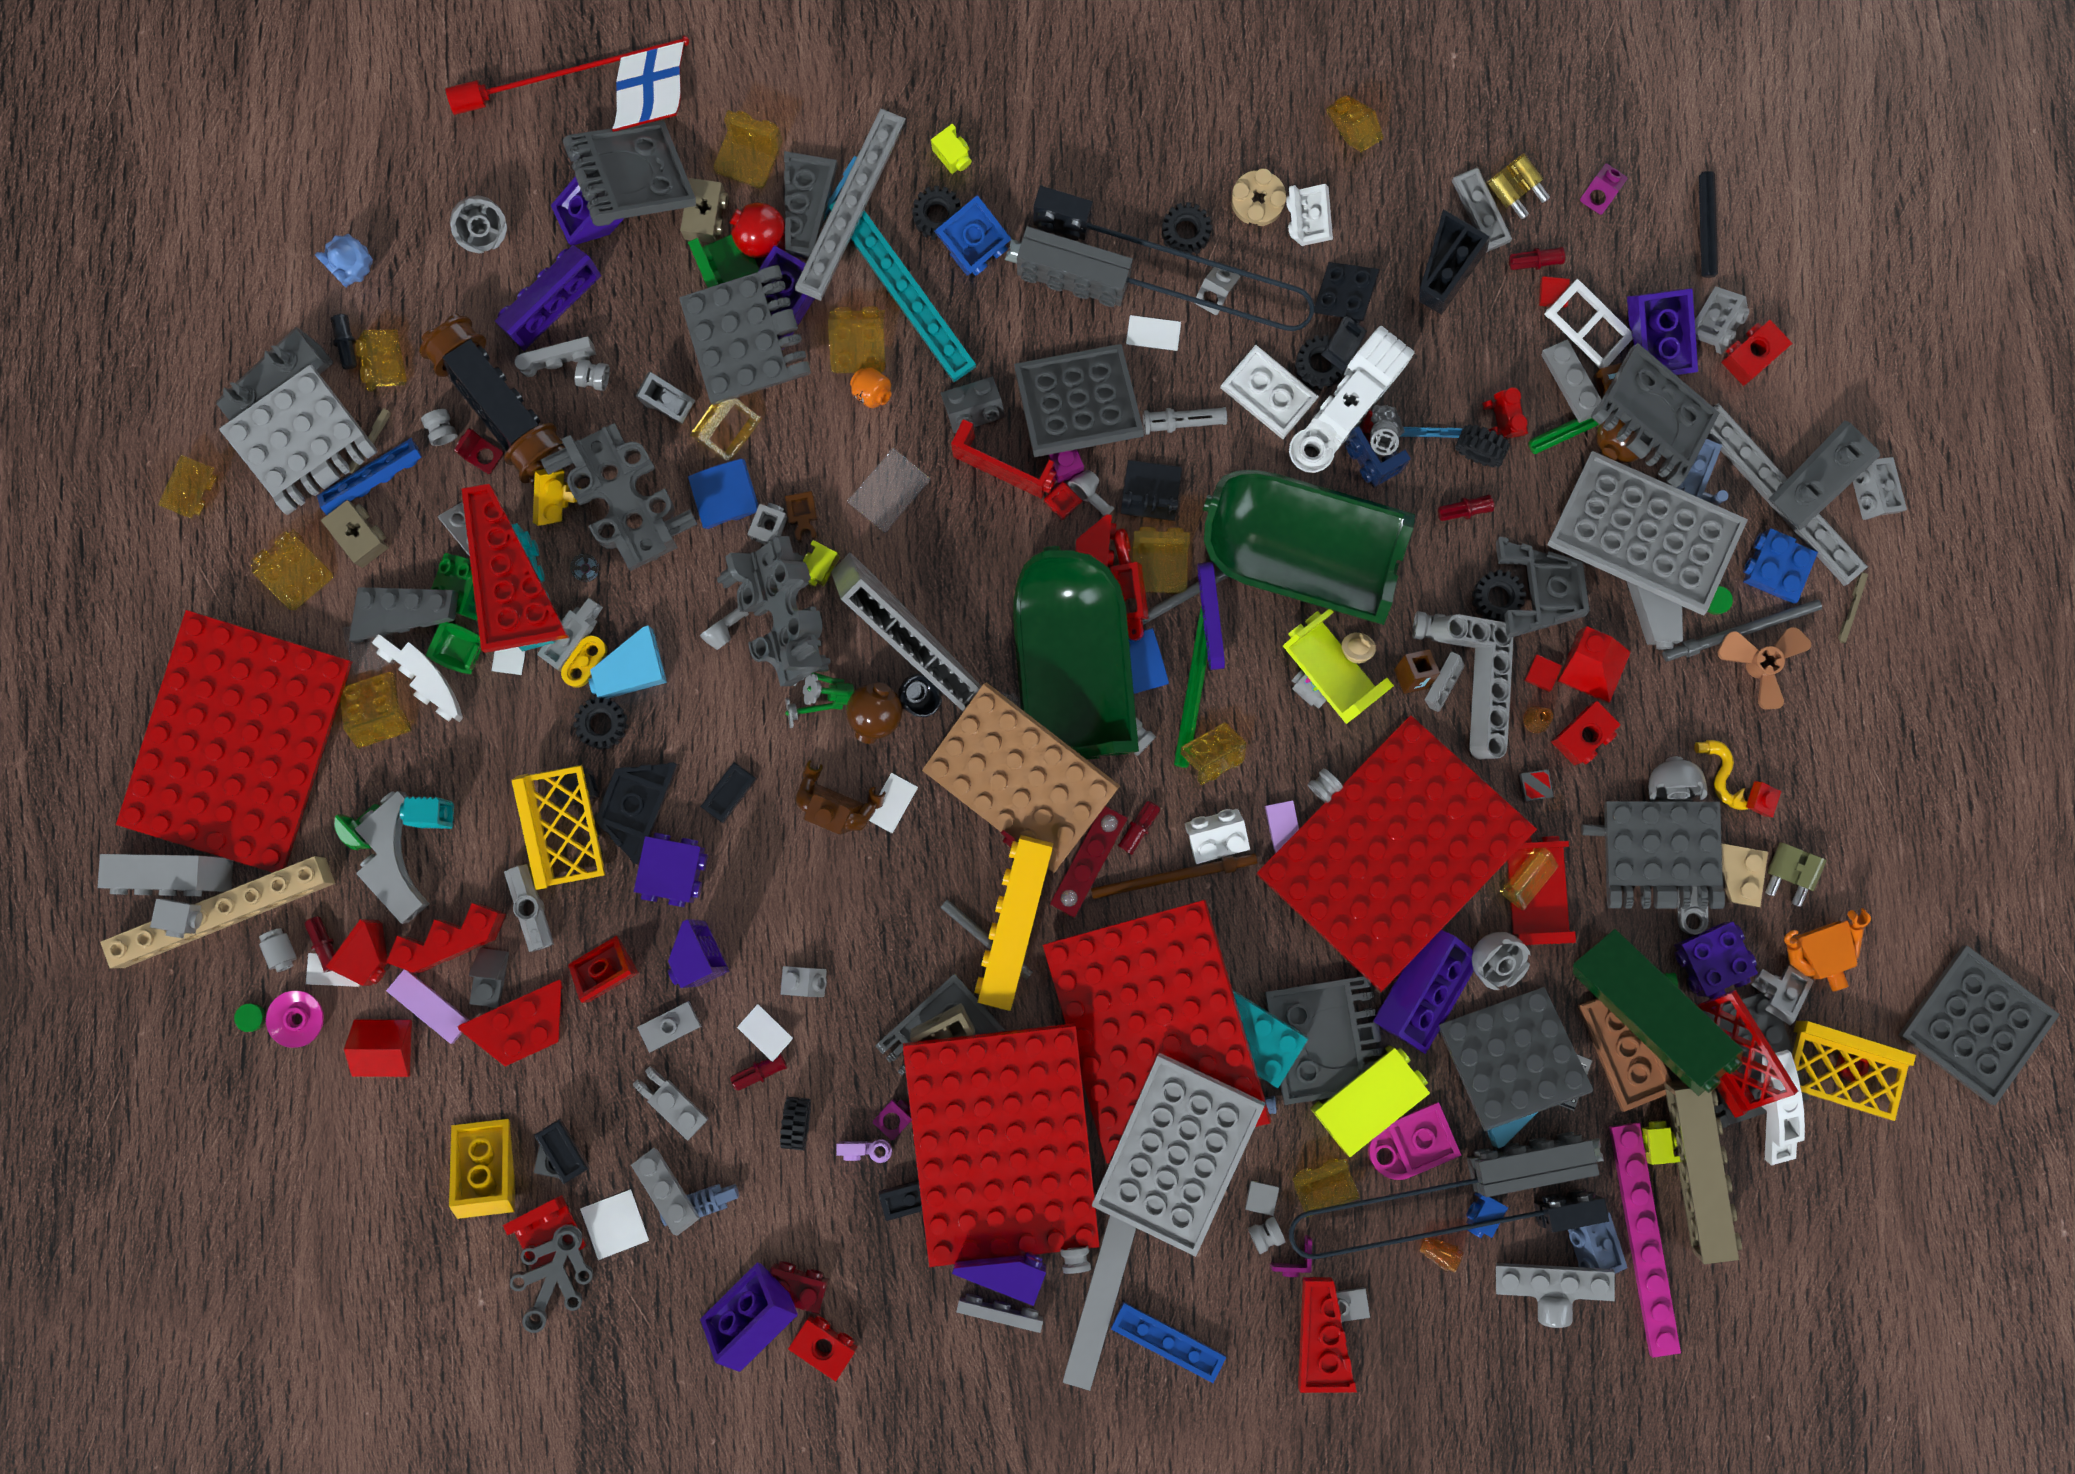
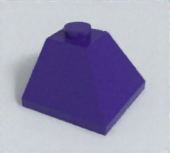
[551,177,624,245]

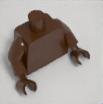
[796,760,886,834]

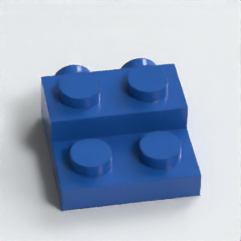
[934,195,1011,276]
[1743,528,1818,604]

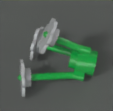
[785,672,854,728]

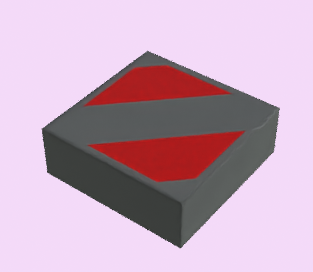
[1519,769,1554,802]

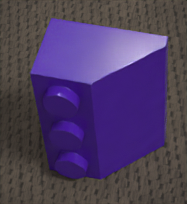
[700,1262,798,1372]

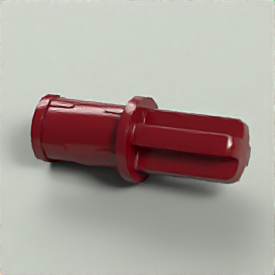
[1509,247,1565,270]
[1437,494,1494,521]
[1117,801,1161,855]
[305,916,335,973]
[730,1053,787,1091]

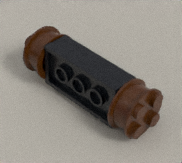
[419,314,566,485]

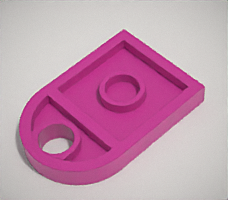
[1368,1102,1462,1180]

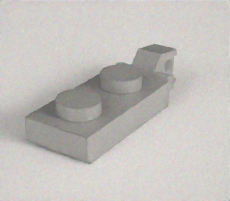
[537,598,603,672]

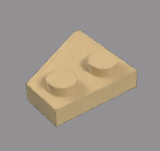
[1721,843,1768,907]

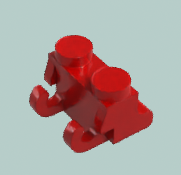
[1482,388,1528,439]

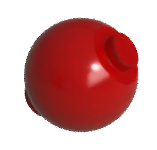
[729,202,786,259]

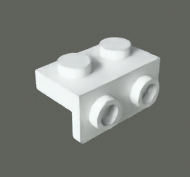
[1286,184,1333,246]
[1185,809,1250,864]

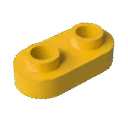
[561,636,607,688]

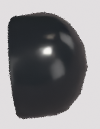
[898,674,942,717]

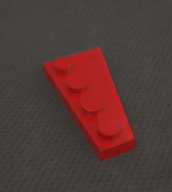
[1298,1277,1357,1393]

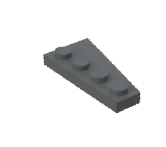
[784,151,838,259]

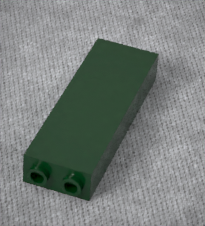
[1573,929,1743,1096]

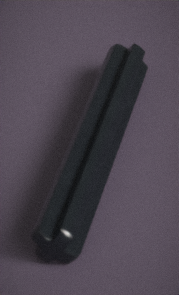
[1699,171,1718,278]

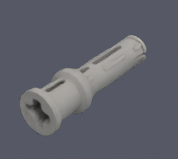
[1143,407,1227,435]

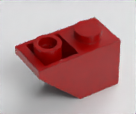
[1075,514,1117,567]

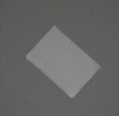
[847,448,931,533]

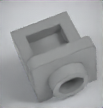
[781,966,827,997]

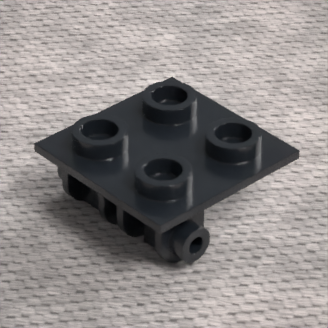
[1314,262,1380,324]
[1121,460,1182,521]

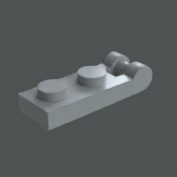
[515,336,596,377]

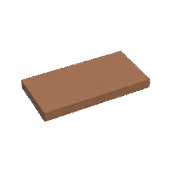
[1577,998,1672,1112]

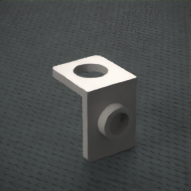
[1195,267,1240,315]

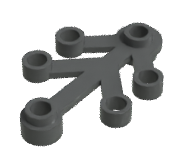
[510,1225,593,1333]

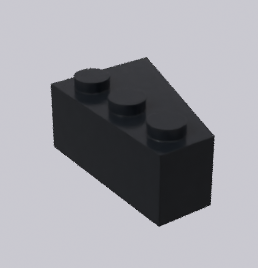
[1419,209,1490,315]

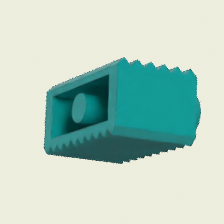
[400,796,454,829]

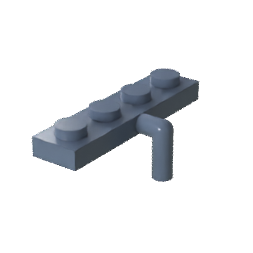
[1677,439,1728,506]

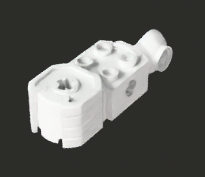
[1289,326,1415,473]

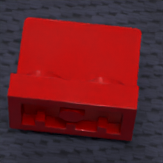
[502,1195,586,1270]

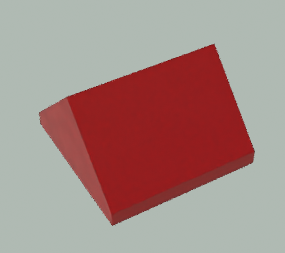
[568,936,639,1003]
[344,1019,412,1077]

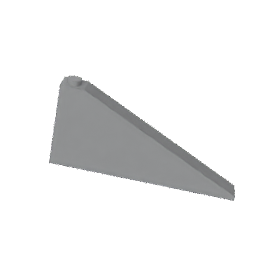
[831,553,982,712]

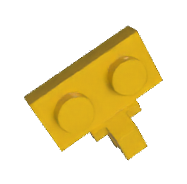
[533,469,581,526]

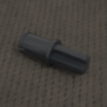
[330,314,357,370]

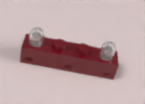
[1050,806,1128,918]

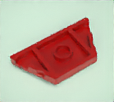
[457,979,562,1067]

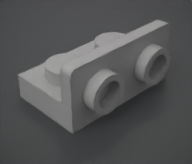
[1695,286,1749,354]
[1853,457,1907,520]

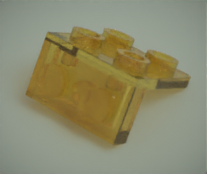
[714,110,783,188]
[828,306,886,373]
[1132,527,1190,593]
[251,529,333,610]
[341,672,411,749]

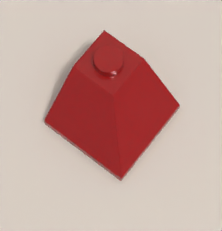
[1558,626,1631,703]
[326,919,388,986]

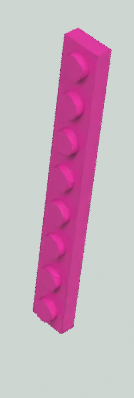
[1609,1122,1681,1358]

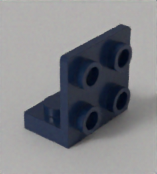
[1346,426,1411,488]

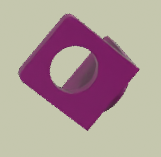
[1580,164,1628,215]
[873,1098,912,1140]
[1270,1235,1312,1277]

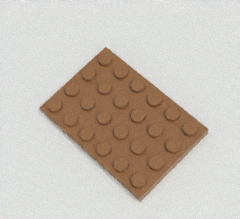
[922,682,1120,873]

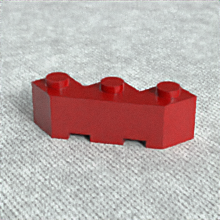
[386,903,506,973]

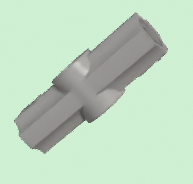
[504,864,554,952]

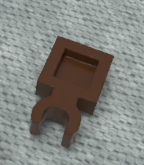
[785,491,818,543]

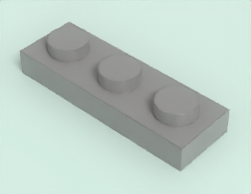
[1541,339,1602,423]
[631,1148,700,1236]
[956,1294,1043,1333]

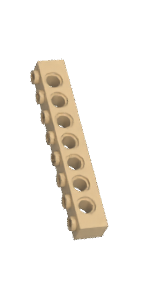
[100,856,335,968]

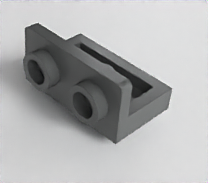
[941,376,1005,433]

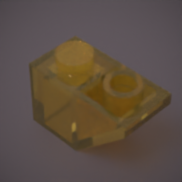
[1326,95,1384,153]

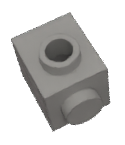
[150,899,202,938]

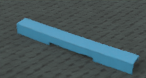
[824,156,857,220]
[1400,427,1463,438]

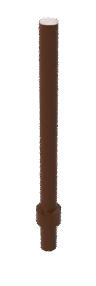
[1091,853,1258,899]

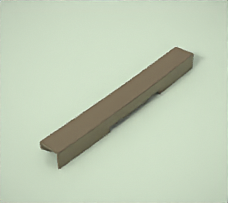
[349,408,392,474]
[1838,572,1868,643]

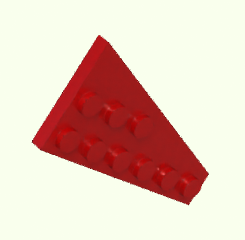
[461,484,569,653]

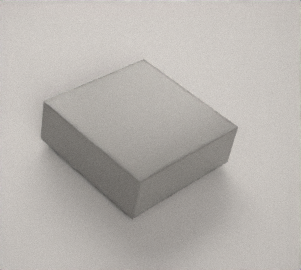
[1245,1180,1279,1216]

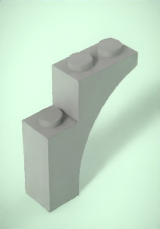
[355,791,429,924]

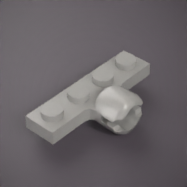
[1496,1263,1615,1328]

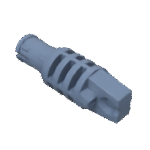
[659,1184,739,1226]

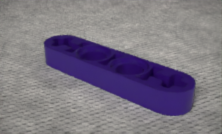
[1197,562,1225,670]

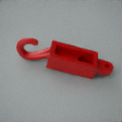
[1110,528,1149,641]

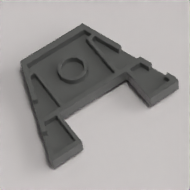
[1496,537,1589,638]

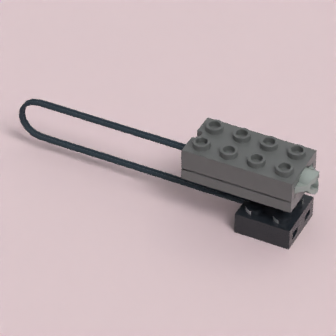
[1005,185,1314,331]
[1289,1132,1610,1259]

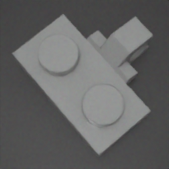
[1751,965,1814,1025]

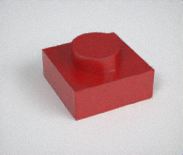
[1746,781,1782,818]

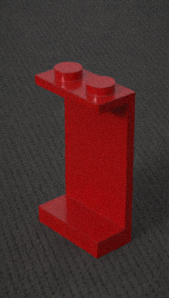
[951,419,1057,499]
[1507,836,1576,945]

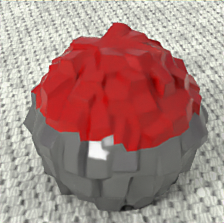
[1360,405,1405,445]

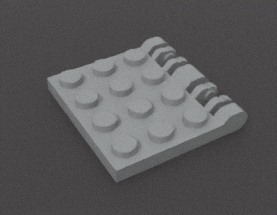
[219,364,378,515]

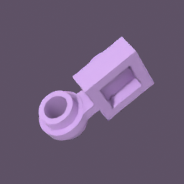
[836,1139,892,1163]

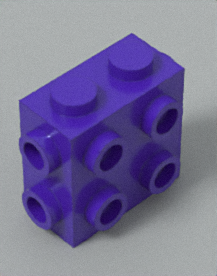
[634,833,708,907]
[1674,921,1758,999]

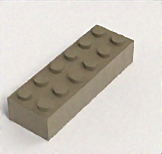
[1664,1080,1742,1264]

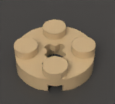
[1232,169,1286,226]

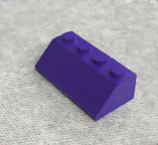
[495,245,602,351]
[667,919,730,988]
[1373,930,1474,1054]

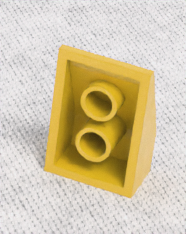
[449,1119,515,1219]

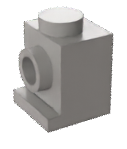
[748,503,788,545]

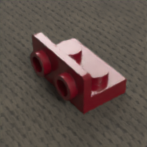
[770,1261,829,1314]

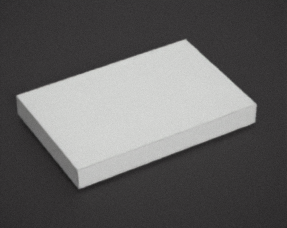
[1220,345,1319,439]

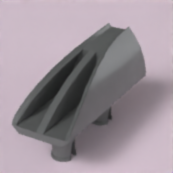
[216,327,333,421]
[1768,420,1881,531]

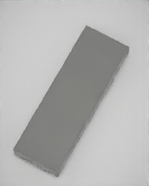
[1452,167,1512,253]

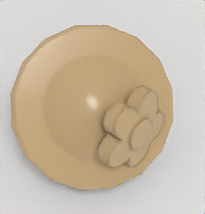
[1342,633,1376,663]

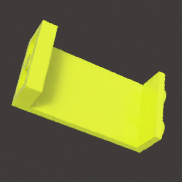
[1283,609,1394,724]
[1310,1045,1430,1157]

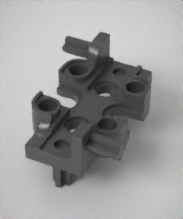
[541,423,697,571]
[717,536,831,686]

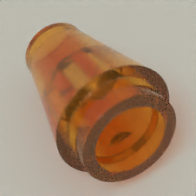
[1523,706,1553,733]
[1419,1237,1464,1273]

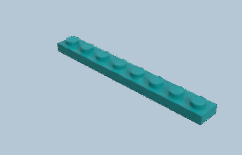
[828,201,976,382]

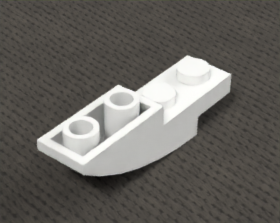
[372,634,463,722]
[1760,1050,1805,1165]

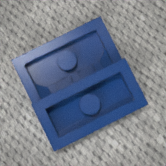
[688,459,759,529]
[1129,628,1169,694]

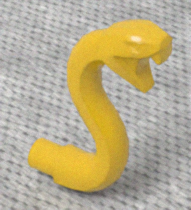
[1694,740,1748,810]

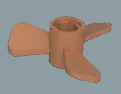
[1717,628,1811,710]

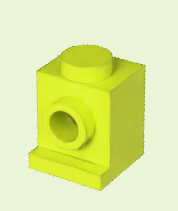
[931,124,972,174]
[803,540,840,587]
[1641,1121,1680,1165]

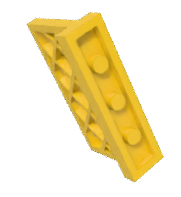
[512,765,606,890]
[1792,1021,1916,1121]

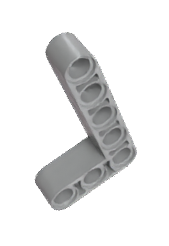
[1431,614,1513,760]

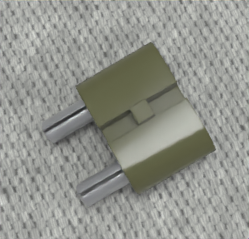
[1765,842,1827,907]

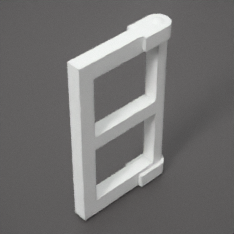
[1544,279,1633,369]

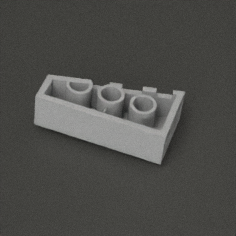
[98,854,233,896]

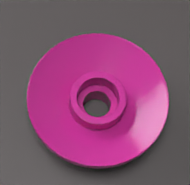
[266,991,324,1048]

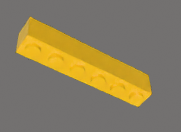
[974,835,1054,1011]

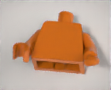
[1784,908,1871,991]

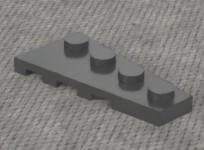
[349,587,459,644]

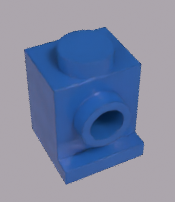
[1466,1192,1508,1238]

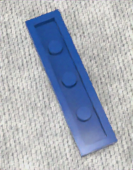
[317,438,422,515]
[1110,1301,1226,1383]

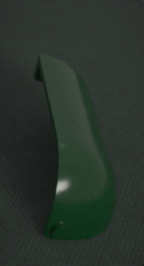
[1203,470,1415,625]
[1013,546,1139,760]

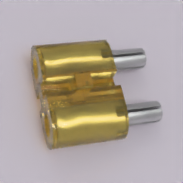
[1487,153,1550,219]

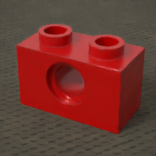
[1721,320,1793,386]
[1551,701,1621,766]
[788,1315,857,1382]

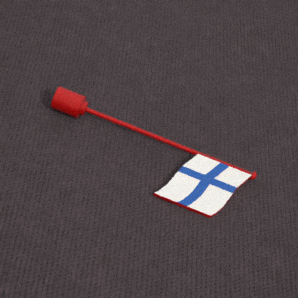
[445,36,689,132]

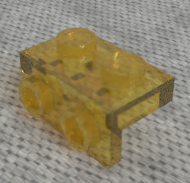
[355,329,407,391]
[158,455,217,519]
[1181,722,1246,785]
[1293,1158,1360,1218]

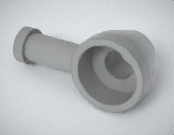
[1068,470,1115,517]
[700,606,749,650]

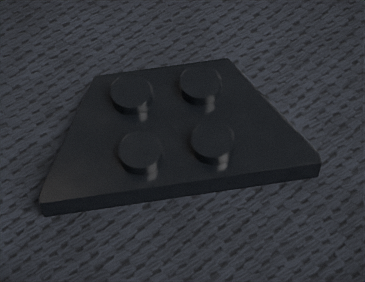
[595,762,679,865]

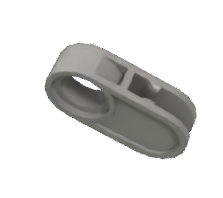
[1677,887,1709,935]

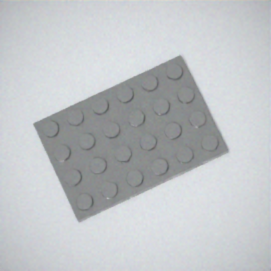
[1547,451,1748,616]
[1092,1053,1265,1257]

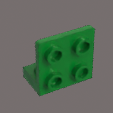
[688,235,759,288]
[431,553,478,622]

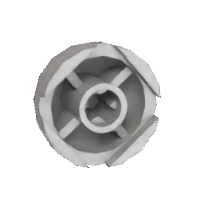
[450,195,507,253]
[1648,756,1708,802]
[1471,932,1531,990]

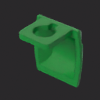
[425,622,482,674]
[334,804,380,850]

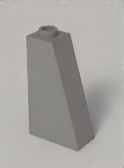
[1627,581,1683,650]

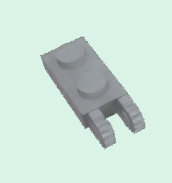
[633,1066,709,1141]

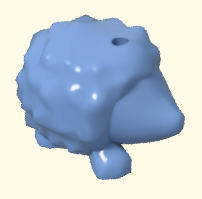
[314,234,373,288]

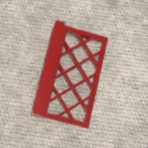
[1695,990,1798,1118]

